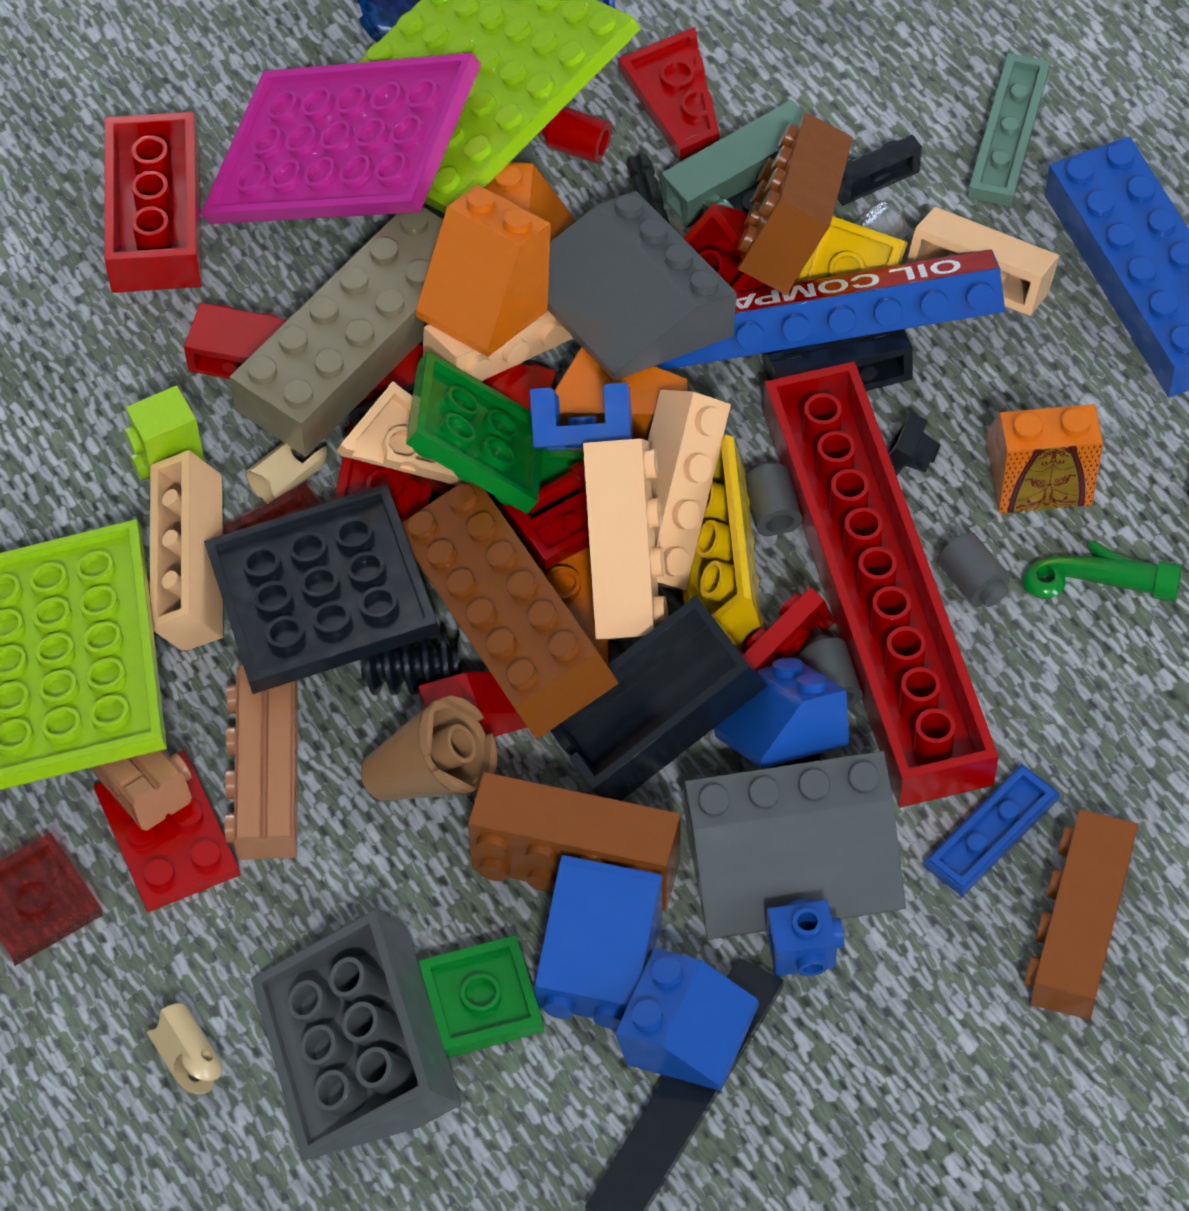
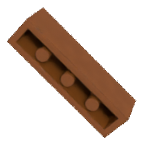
[1024,809,1138,1020]

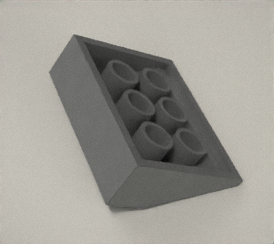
[548,191,737,381]
[682,751,906,940]
[251,910,462,1160]

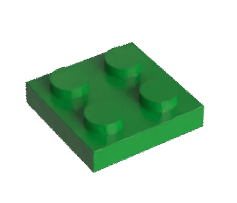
[418,935,544,1058]

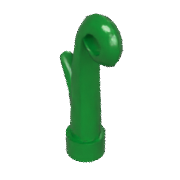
[1022,540,1182,602]

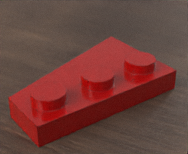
[618,27,719,160]
[744,587,835,670]

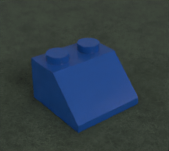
[714,658,849,769]
[615,948,759,1091]

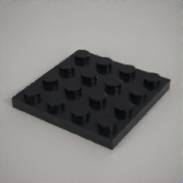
[204,484,440,694]

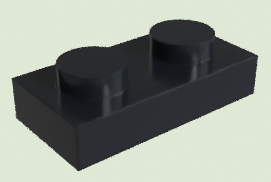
[837,134,922,206]

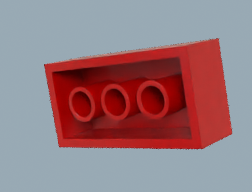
[104,112,202,293]

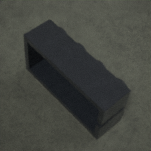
[550,595,768,801]

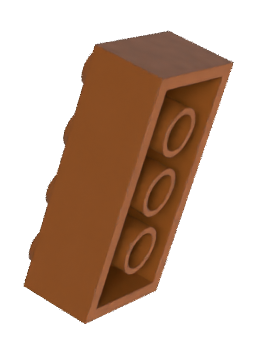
[737,112,853,295]
[468,772,681,911]

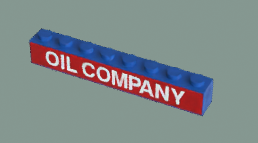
[655,249,1005,370]

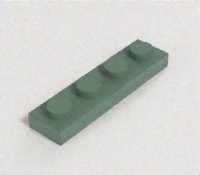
[968,53,1051,207]

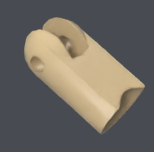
[245,442,327,506]
[147,1003,222,1095]

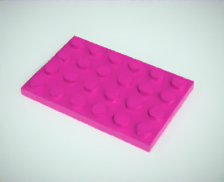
[200,53,481,224]

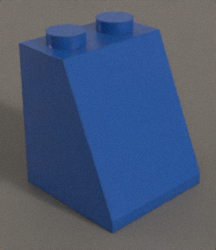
[535,855,662,1029]

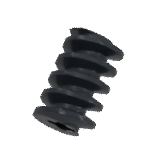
[361,633,462,695]

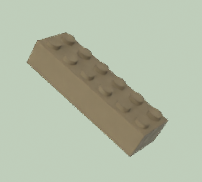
[229,207,443,457]

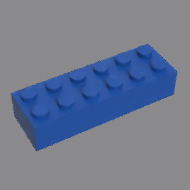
[1045,136,1189,398]

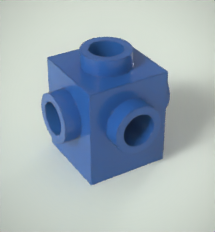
[766,899,844,976]

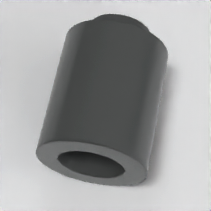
[745,461,803,537]
[937,532,1010,607]
[800,635,863,708]

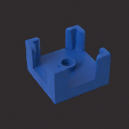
[530,382,633,452]

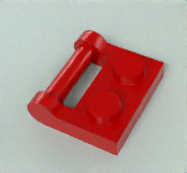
[500,461,590,570]

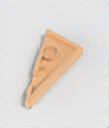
[336,382,491,494]

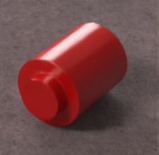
[541,107,612,164]

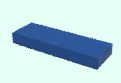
[924,764,1060,897]

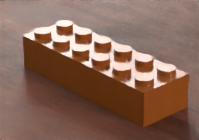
[402,481,619,740]

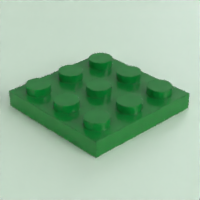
[406,351,543,514]

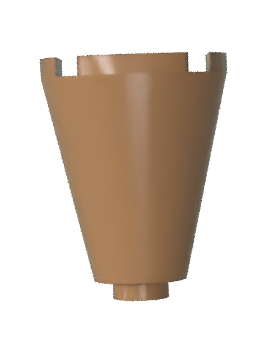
[361,695,497,801]

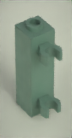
[661,100,810,228]

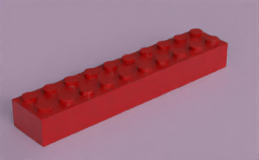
[763,361,999,808]

